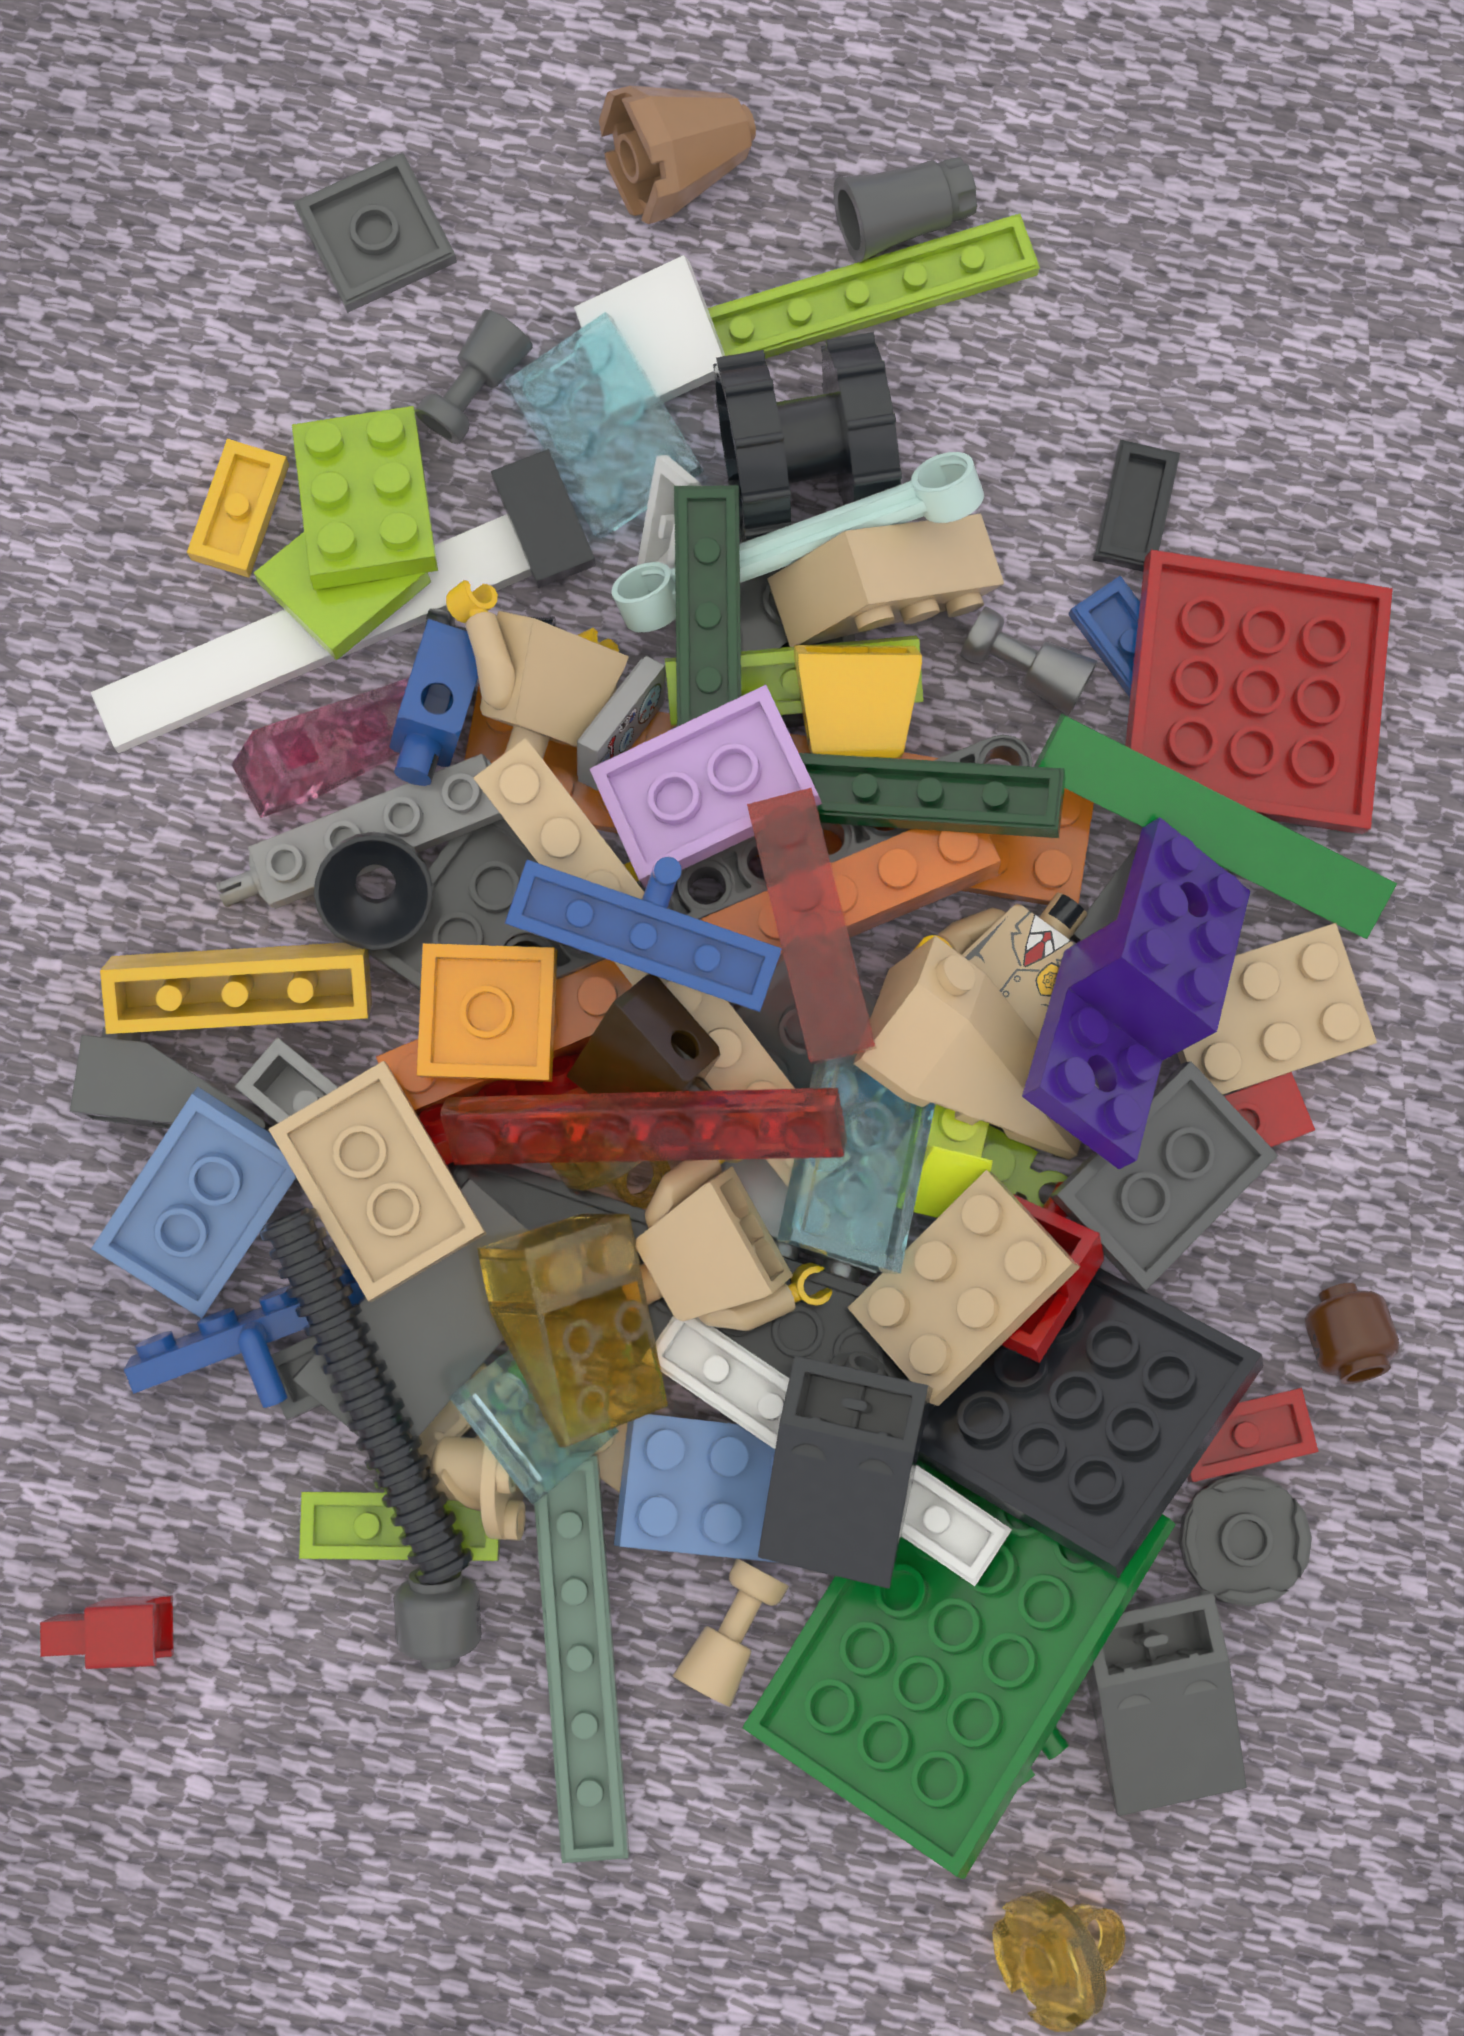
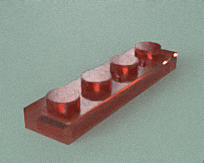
[747,787,877,1065]

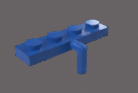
[505,857,782,1012]
[124,1264,365,1408]

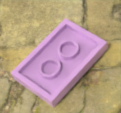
[590,685,822,888]

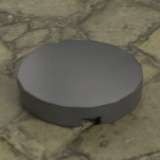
[1179,1474,1312,1606]

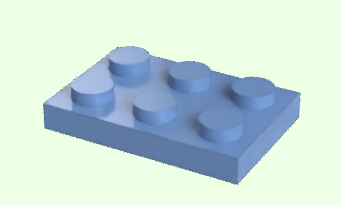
[91,1087,296,1319]
[614,1412,779,1563]

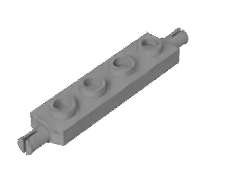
[216,754,504,909]

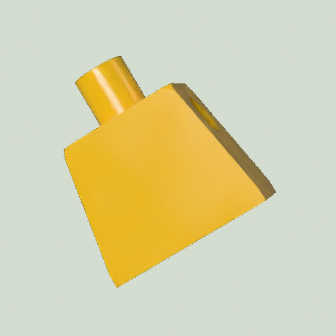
[794,645,922,758]

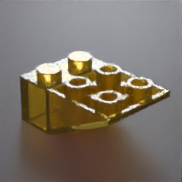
[477,1213,668,1447]

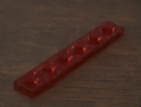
[440,1088,847,1165]

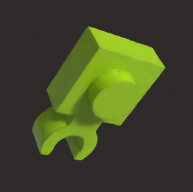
[981,1125,1068,1207]

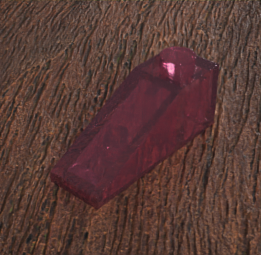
[231,678,409,818]

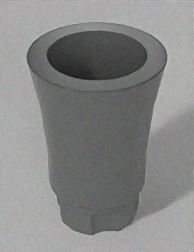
[833,157,978,263]

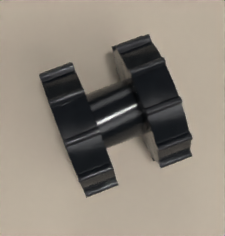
[713,332,902,543]

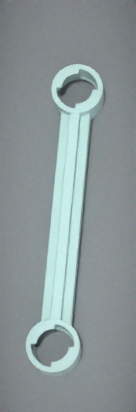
[612,452,984,632]

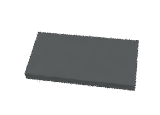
[292,1178,568,1437]

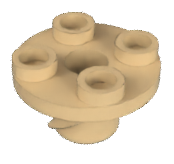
[430,1405,539,1541]

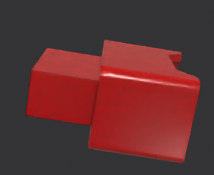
[40,1595,174,1669]

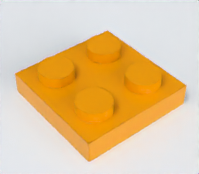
[417,943,558,1082]

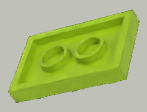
[292,406,438,590]

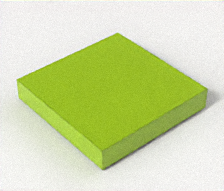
[254,532,431,661]

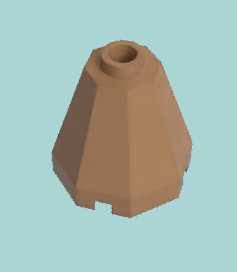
[599,86,756,224]

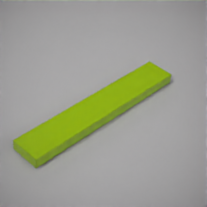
[708,213,1040,359]

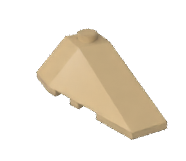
[853,936,1081,1160]

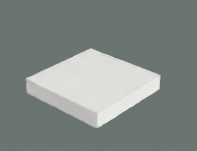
[574,255,725,422]

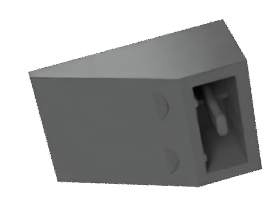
[1085,1589,1247,1816]

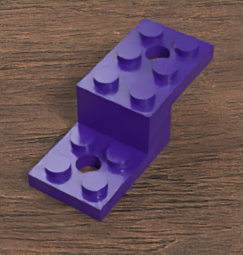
[1022,817,1250,1169]

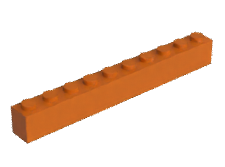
[376,829,1001,1116]

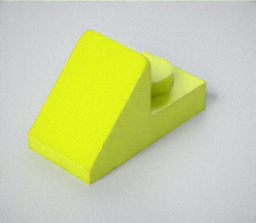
[898,1102,993,1218]

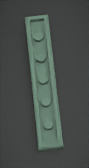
[531,1454,630,1863]

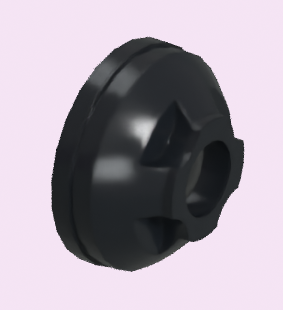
[314,832,433,950]

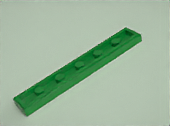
[1034,713,1397,939]

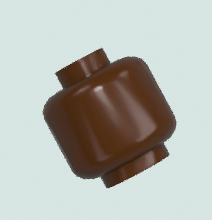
[1305,1283,1400,1384]

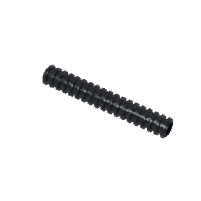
[260,1207,474,1584]

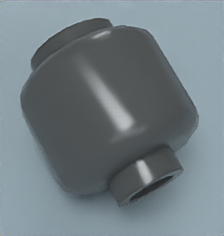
[393,1568,482,1670]

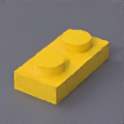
[187,439,289,578]

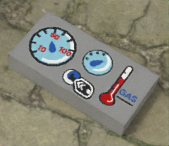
[577,656,665,791]

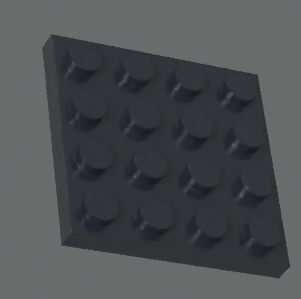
[918,1268,1264,1578]

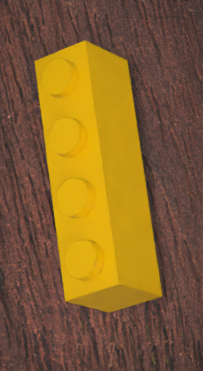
[100,942,372,1034]

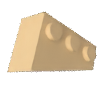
[767,514,1004,647]

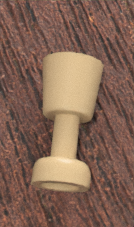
[672,1559,789,1707]

